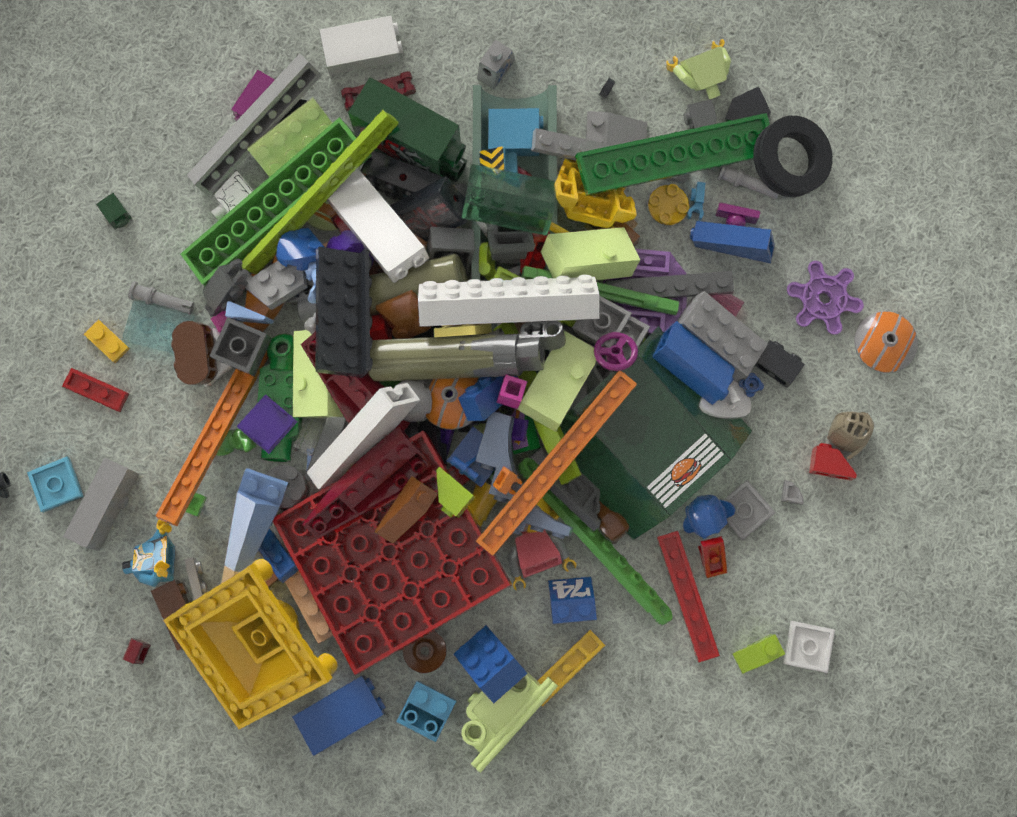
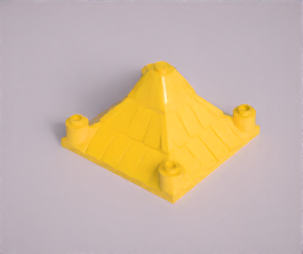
[163,559,338,729]

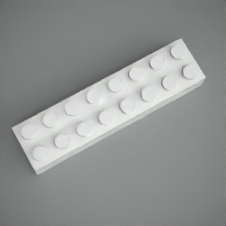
[418,275,599,326]

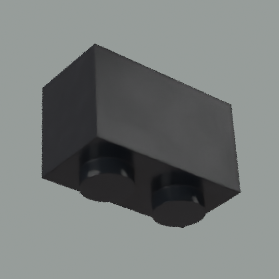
[755,340,805,388]

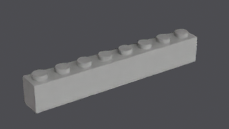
[187,54,322,196]

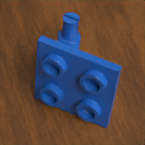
[447,427,496,487]

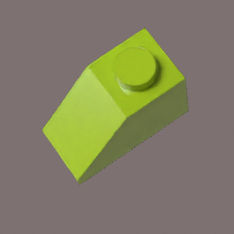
[436,467,476,518]
[732,634,785,674]

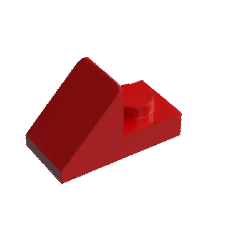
[698,536,727,578]

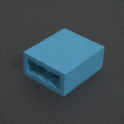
[488,108,544,156]

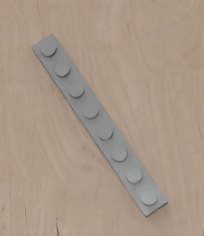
[532,128,687,184]

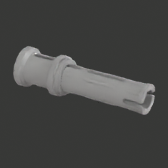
[717,165,778,200]
[128,281,194,315]

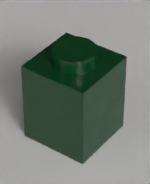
[96,193,132,229]

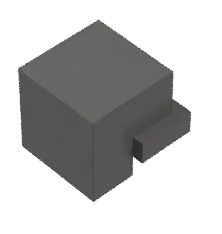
[486,210,535,261]

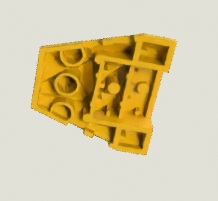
[555,158,637,228]

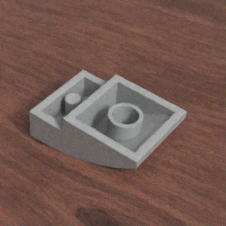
[572,296,650,360]

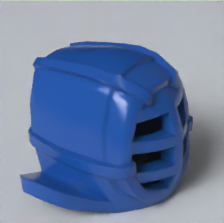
[683,494,736,539]

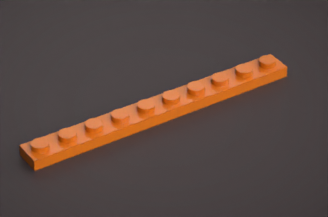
[156,351,268,526]
[476,371,637,556]

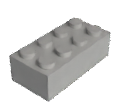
[677,291,768,381]

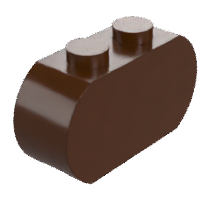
[171,321,218,385]

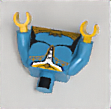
[122,520,175,587]

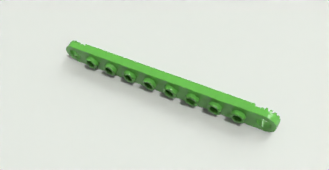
[518,458,673,625]

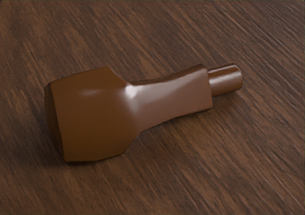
[597,501,629,544]

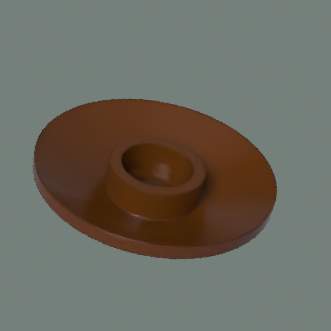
[403,631,447,673]

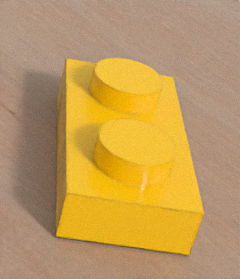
[84,319,130,363]

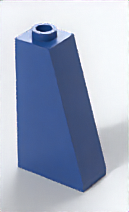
[690,221,775,263]

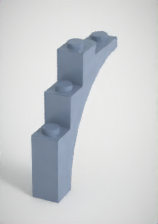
[476,412,573,539]

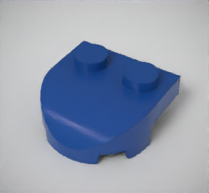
[276,228,324,271]

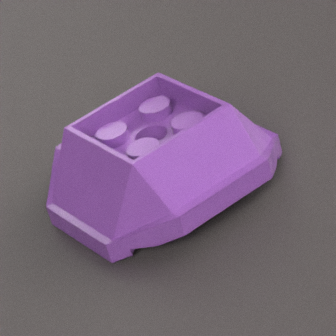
[603,249,687,336]

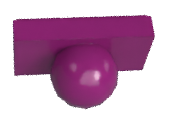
[715,203,760,227]

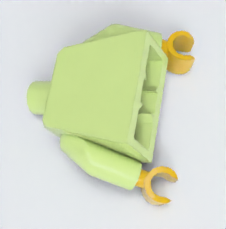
[666,39,731,99]

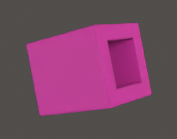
[496,375,527,409]

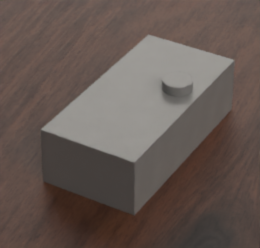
[63,458,139,551]

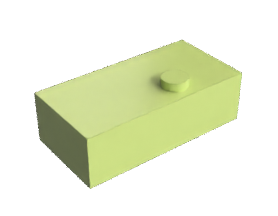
[541,227,640,280]
[293,330,343,418]
[517,330,597,432]

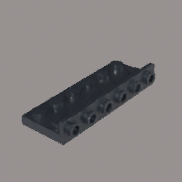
[315,246,373,378]

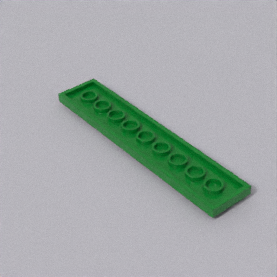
[575,113,778,196]

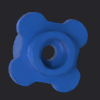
[739,373,764,398]

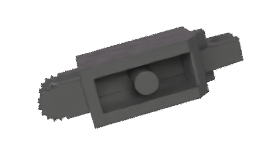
[203,259,249,317]

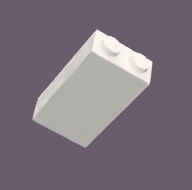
[320,16,403,75]

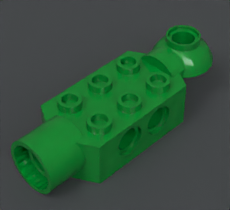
[257,333,303,462]

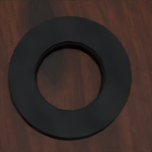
[753,115,833,197]

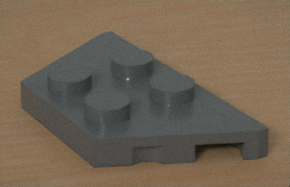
[533,469,600,531]

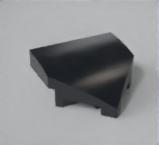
[725,86,771,121]

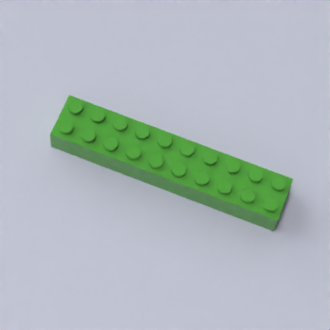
[180,117,372,286]

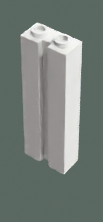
[327,168,429,283]
[307,383,420,489]

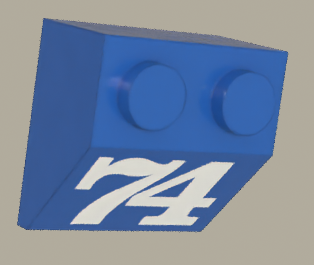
[548,577,597,624]

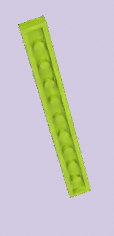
[241,110,399,274]

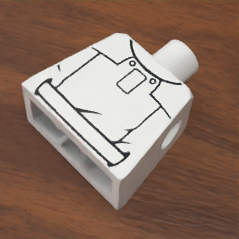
[211,171,253,221]

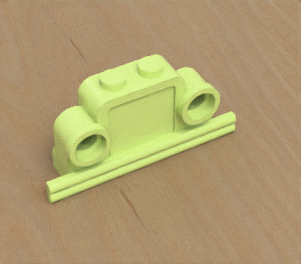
[462,671,558,773]

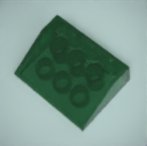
[461,164,555,235]

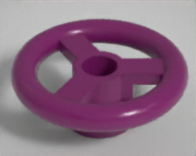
[594,332,638,371]

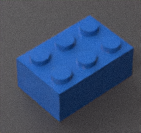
[454,625,528,704]

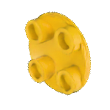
[648,184,690,225]

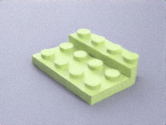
[247,97,332,177]

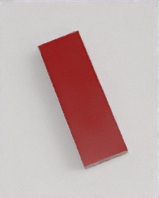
[62,368,129,412]

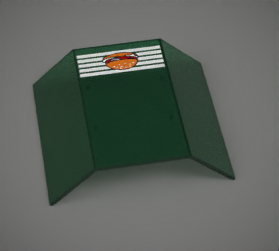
[539,326,752,540]

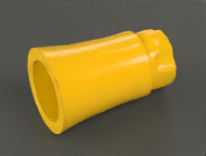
[468,482,498,528]

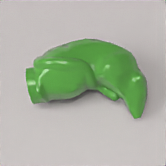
[214,428,256,458]

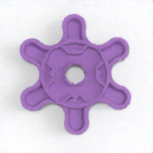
[786,260,864,335]

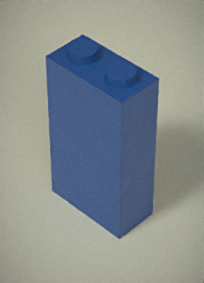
[653,321,735,405]
[292,675,386,756]

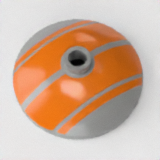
[854,311,918,373]
[422,377,479,430]

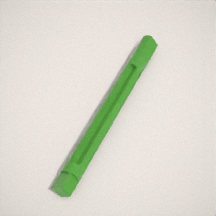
[521,266,679,316]

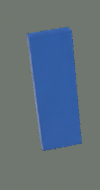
[258,528,299,583]

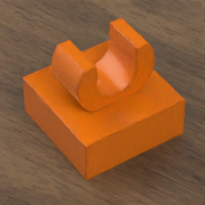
[493,466,522,495]

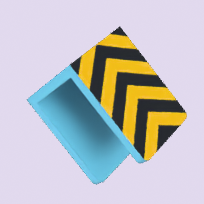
[479,147,518,193]

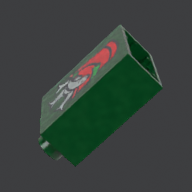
[348,77,467,182]

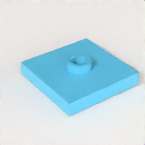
[27,456,84,513]

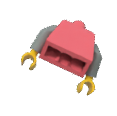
[509,529,577,591]

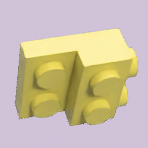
[434,323,492,337]

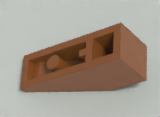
[374,476,438,543]

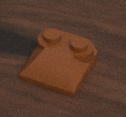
[376,290,432,339]

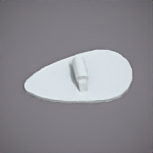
[699,380,751,418]

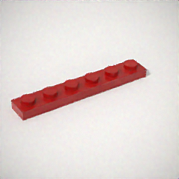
[657,531,720,663]

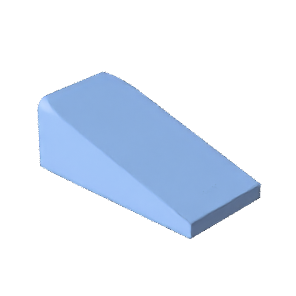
[225,301,274,324]

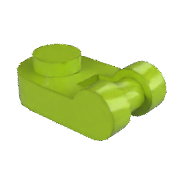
[479,242,496,281]

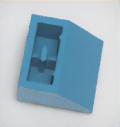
[396,680,457,742]

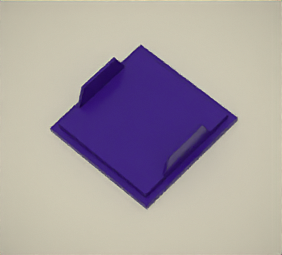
[236,394,298,454]

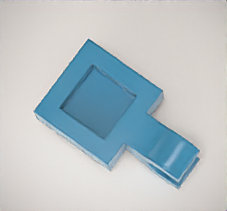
[687,182,706,221]

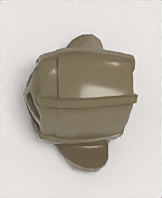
[827,412,874,460]

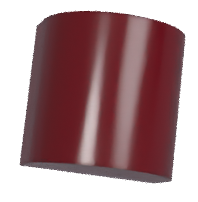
[123,638,151,665]

